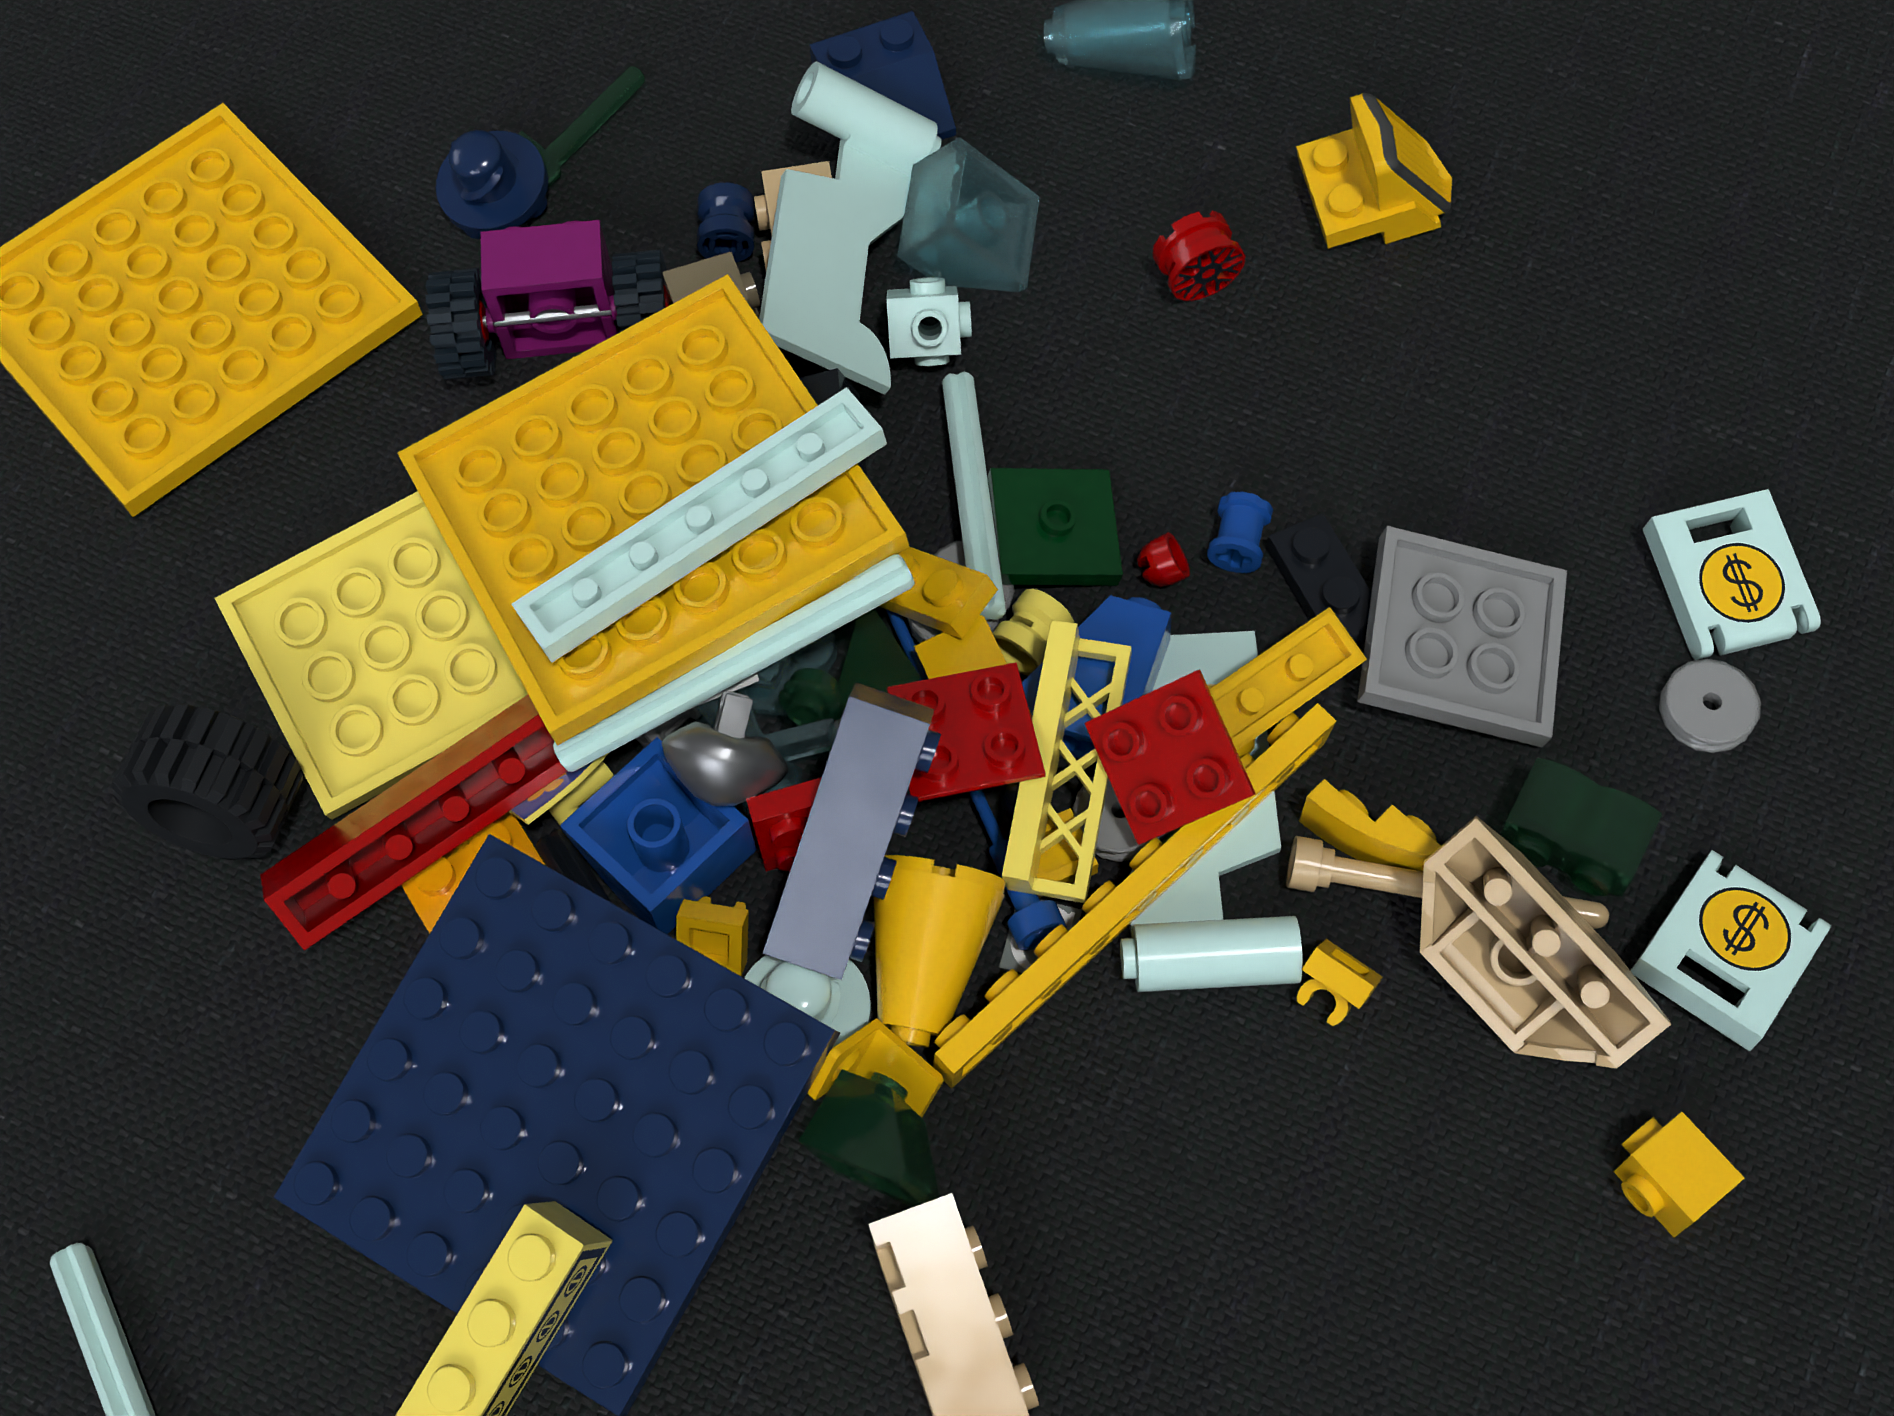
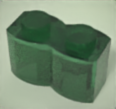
[1500,758,1662,897]

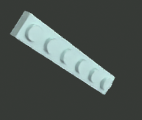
[512,387,887,663]

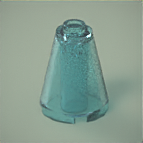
[1044,0,1196,81]

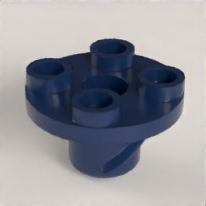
[436,130,548,239]

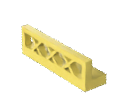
[1002,620,1132,903]

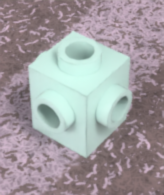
[886,277,972,366]

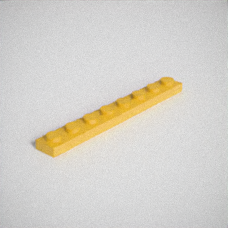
[933,703,1336,1089]

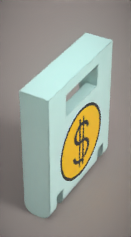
[1643,489,1821,660]
[1630,850,1832,1051]

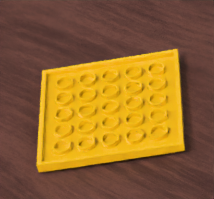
[0,103,423,517]
[397,274,910,745]

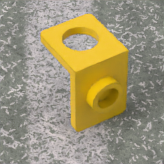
[807,1018,943,1125]

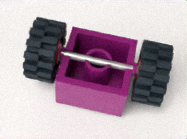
[425,220,670,380]

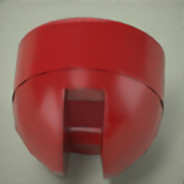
[1137,532,1190,587]

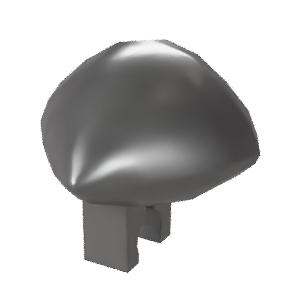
[662,690,788,806]

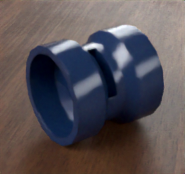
[697,182,754,263]

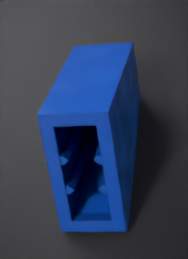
[1022,595,1171,763]

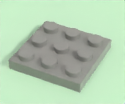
[1357,526,1567,747]

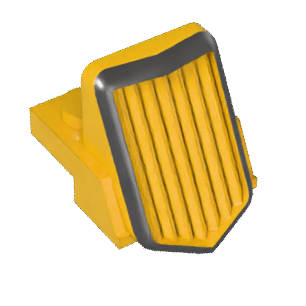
[1296,93,1452,249]

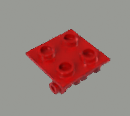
[887,662,1046,801]
[1084,669,1256,845]

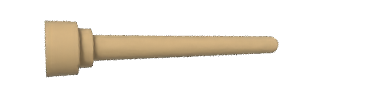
[1286,836,1609,929]

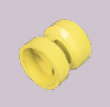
[992,589,1074,676]

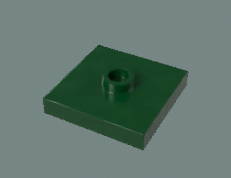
[988,468,1123,586]

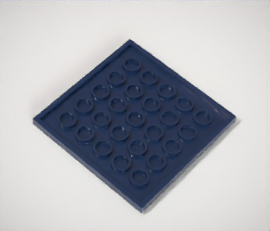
[273,834,840,1416]

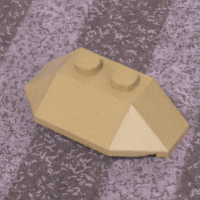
[1420,816,1671,1069]

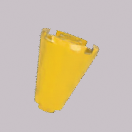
[874,855,1005,1048]

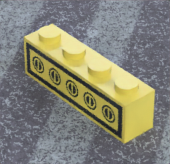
[395,1201,613,1416]

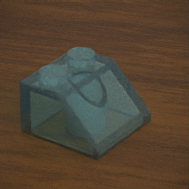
[897,137,1040,292]

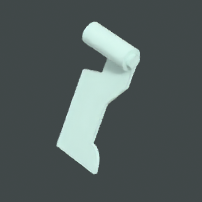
[759,61,941,395]
[1120,631,1303,992]

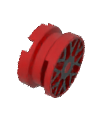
[1152,210,1246,301]

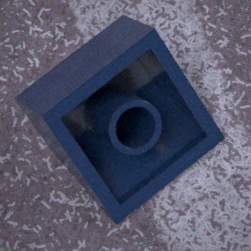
[809,11,956,141]

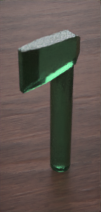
[518,66,645,187]

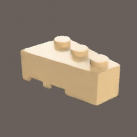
[868,1193,1039,1416]

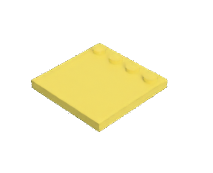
[215,491,528,820]

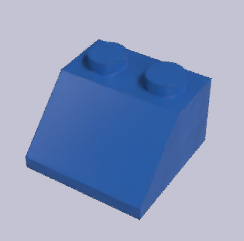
[559,737,757,934]

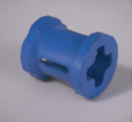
[1207,492,1273,573]

